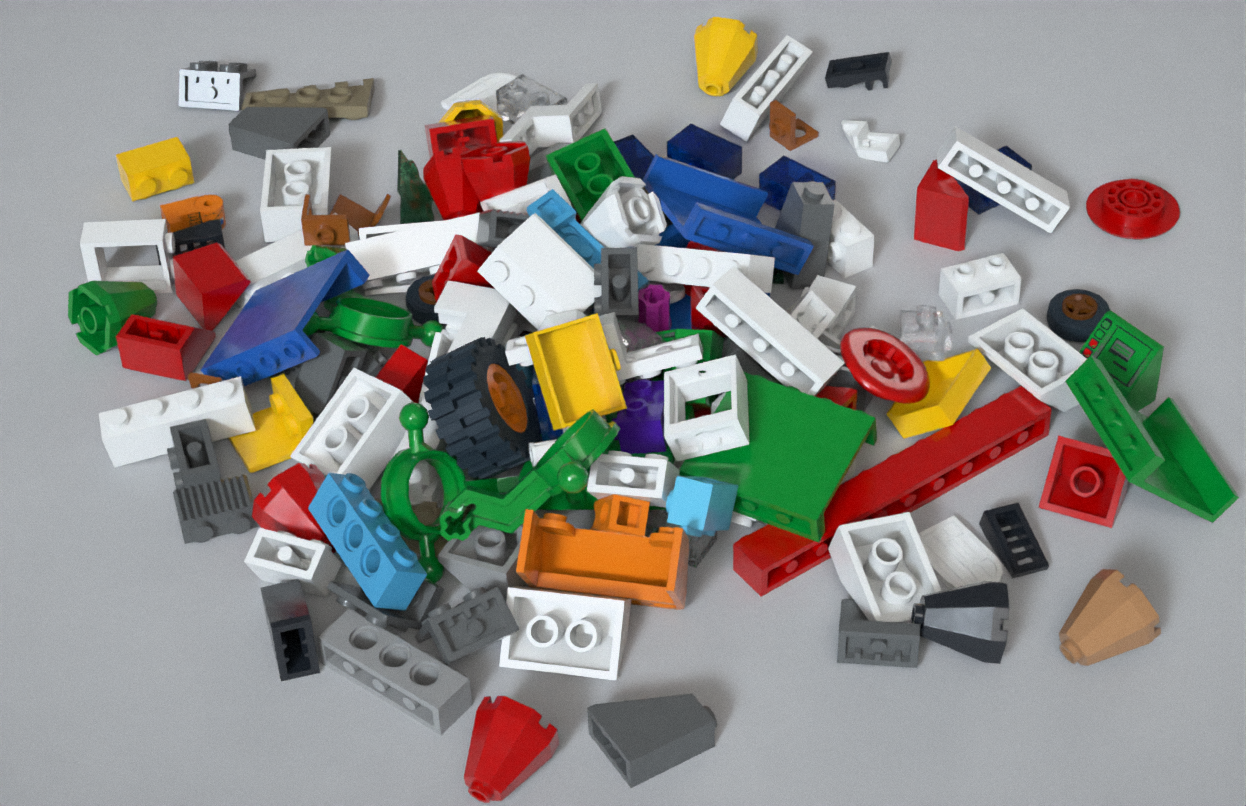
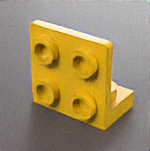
[228,374,314,473]

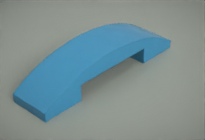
[526,189,649,292]

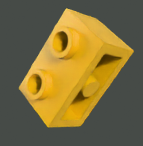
[116,136,194,202]

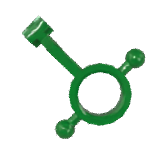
[302,245,446,348]
[381,402,518,583]
[439,409,620,541]

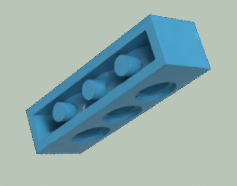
[308,472,427,611]

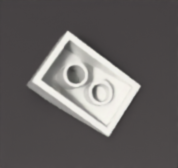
[828,512,942,623]

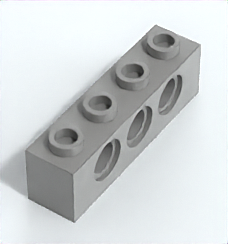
[317,608,472,735]

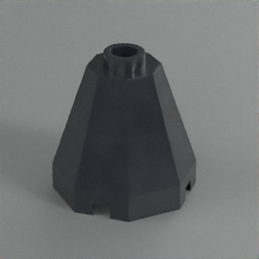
[911,581,1010,664]

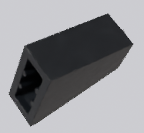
[260,579,320,682]

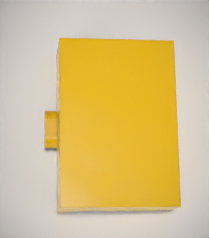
[525,313,627,430]
[886,348,991,439]

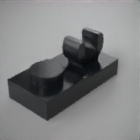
[825,52,892,91]

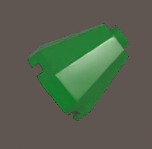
[68,280,157,356]

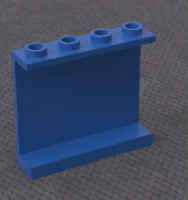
[642,154,814,275]
[201,249,370,387]

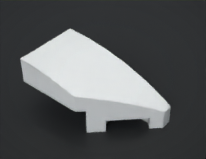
[841,120,901,163]

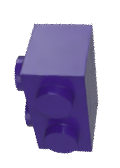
[612,379,668,454]

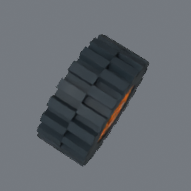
[423,337,544,480]

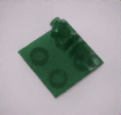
[397,150,435,224]

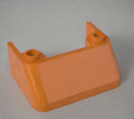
[516,509,689,610]

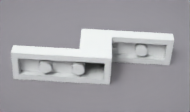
[499,83,602,155]
[505,312,703,385]

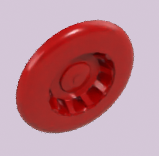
[1086,179,1180,240]
[840,327,930,404]

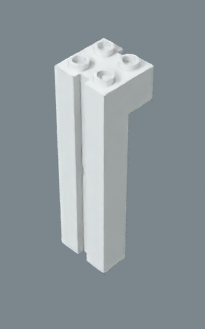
[392,281,518,507]

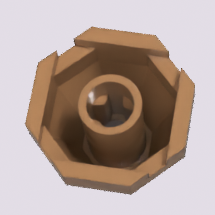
[1059,569,1161,666]

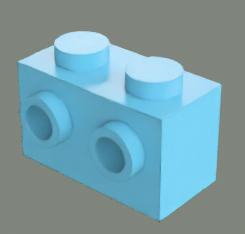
[666,476,738,537]

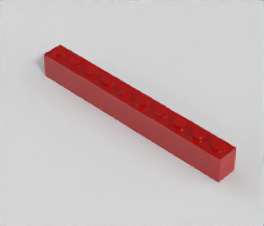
[733,385,1052,597]

